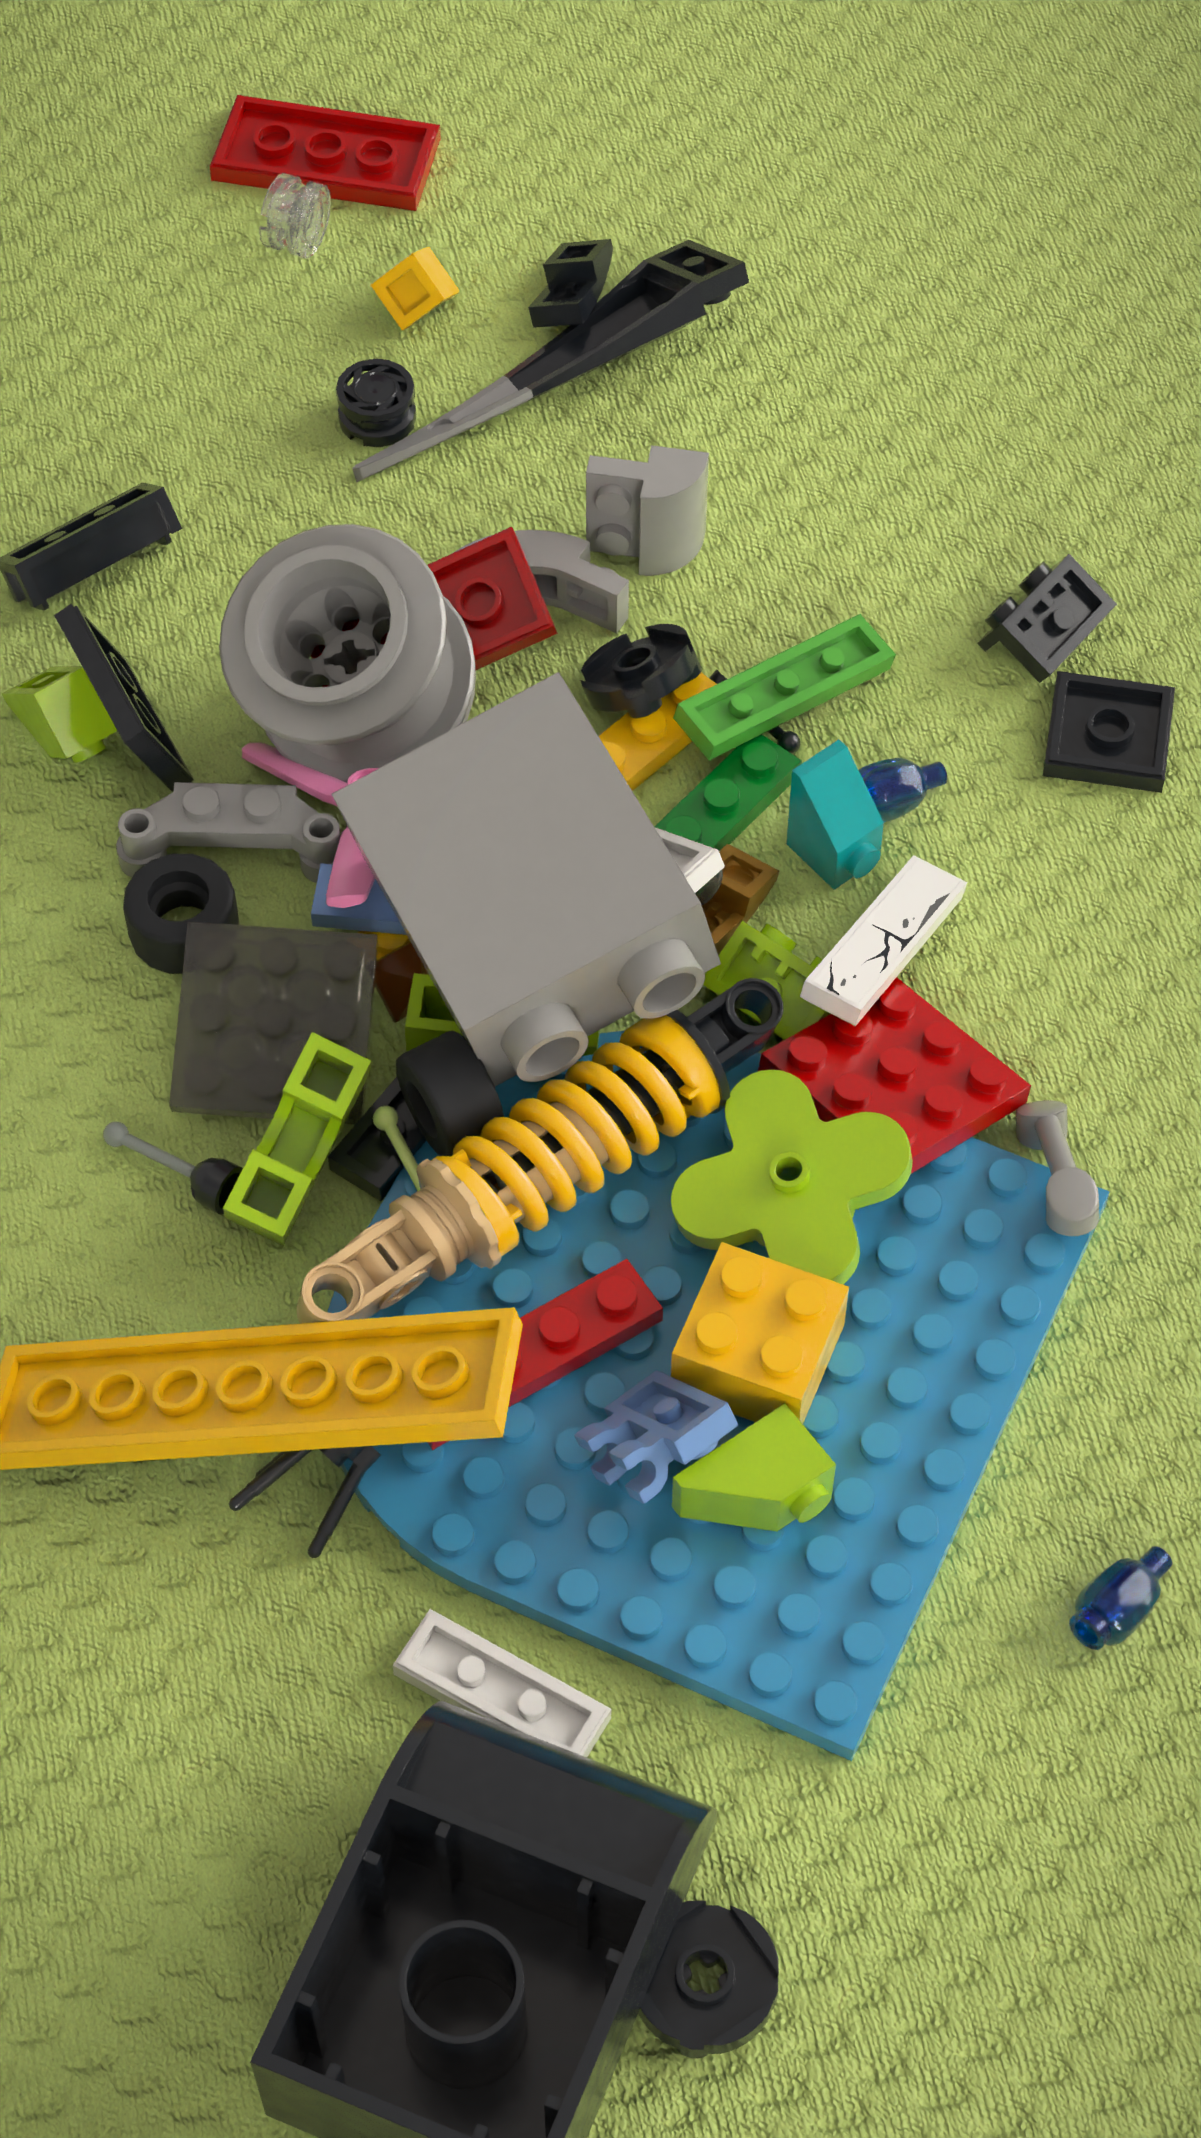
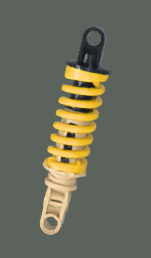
[297,978,783,1324]

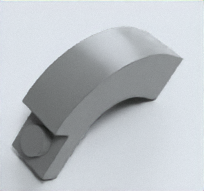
[453,530,629,633]

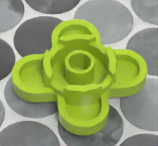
[671,1070,912,1284]

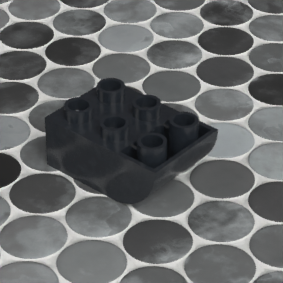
[250,1701,717,2138]

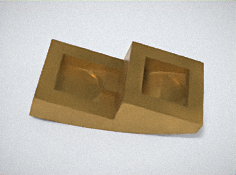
[695,844,779,955]

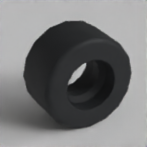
[123,854,239,974]
[396,1030,504,1156]

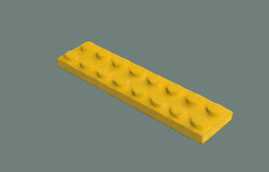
[0,1307,523,1470]

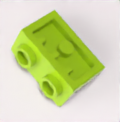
[703,921,831,1040]

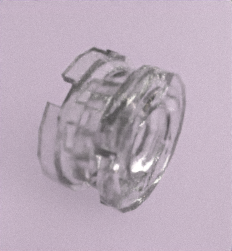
[259,173,331,259]

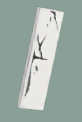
[800,855,967,1026]

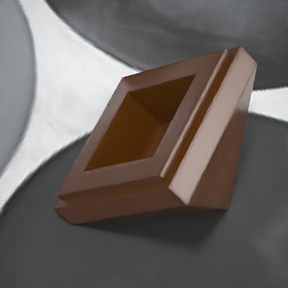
[365,941,429,1022]

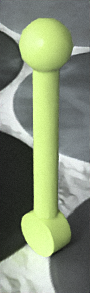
[373,1105,420,1191]

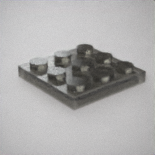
[169,922,379,1125]

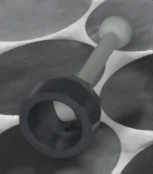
[103,1122,243,1215]

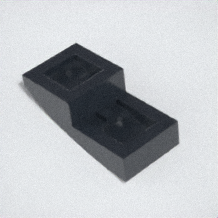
[528,239,613,328]

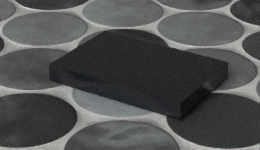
[54,604,194,792]

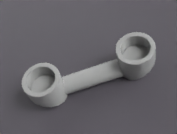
[1016,1100,1099,1236]

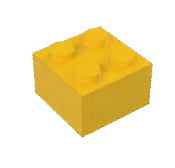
[671,1242,849,1424]

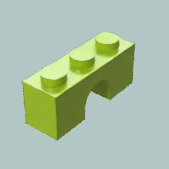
[223,1032,371,1246]

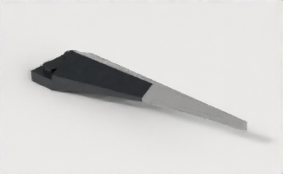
[352,239,749,482]

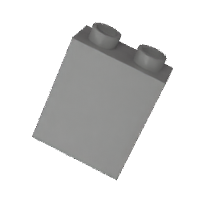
[332,672,721,1086]

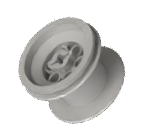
[219,524,476,783]

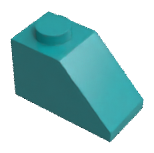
[786,739,884,890]

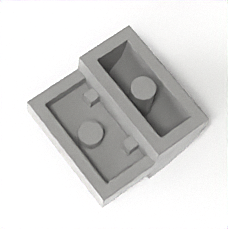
[586,445,709,576]

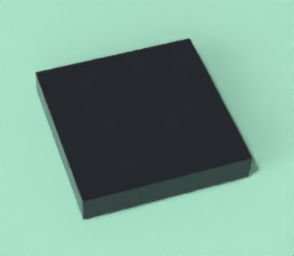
[1043,671,1175,793]

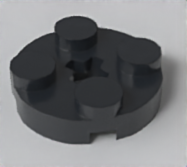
[580,624,702,718]
[638,1901,779,2058]

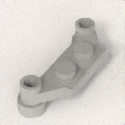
[116,782,341,883]

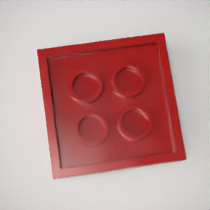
[758,977,1031,1174]

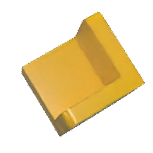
[370,246,459,331]

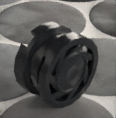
[336,358,416,447]

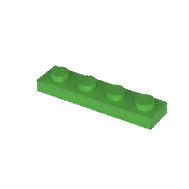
[673,614,896,761]

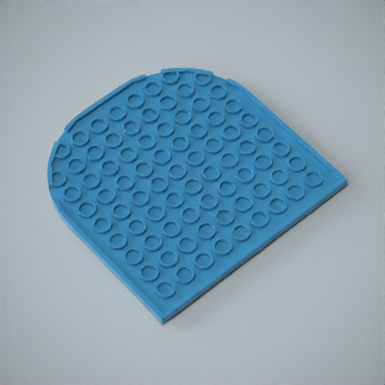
[327,1031,1110,1761]

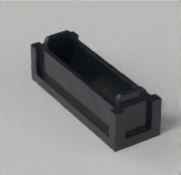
[0,482,182,611]

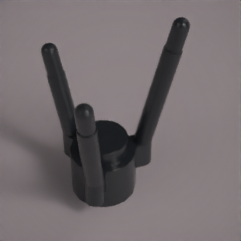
[229,1446,381,1558]

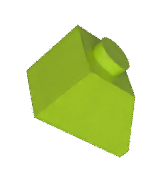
[2,666,117,763]
[672,1403,836,1532]

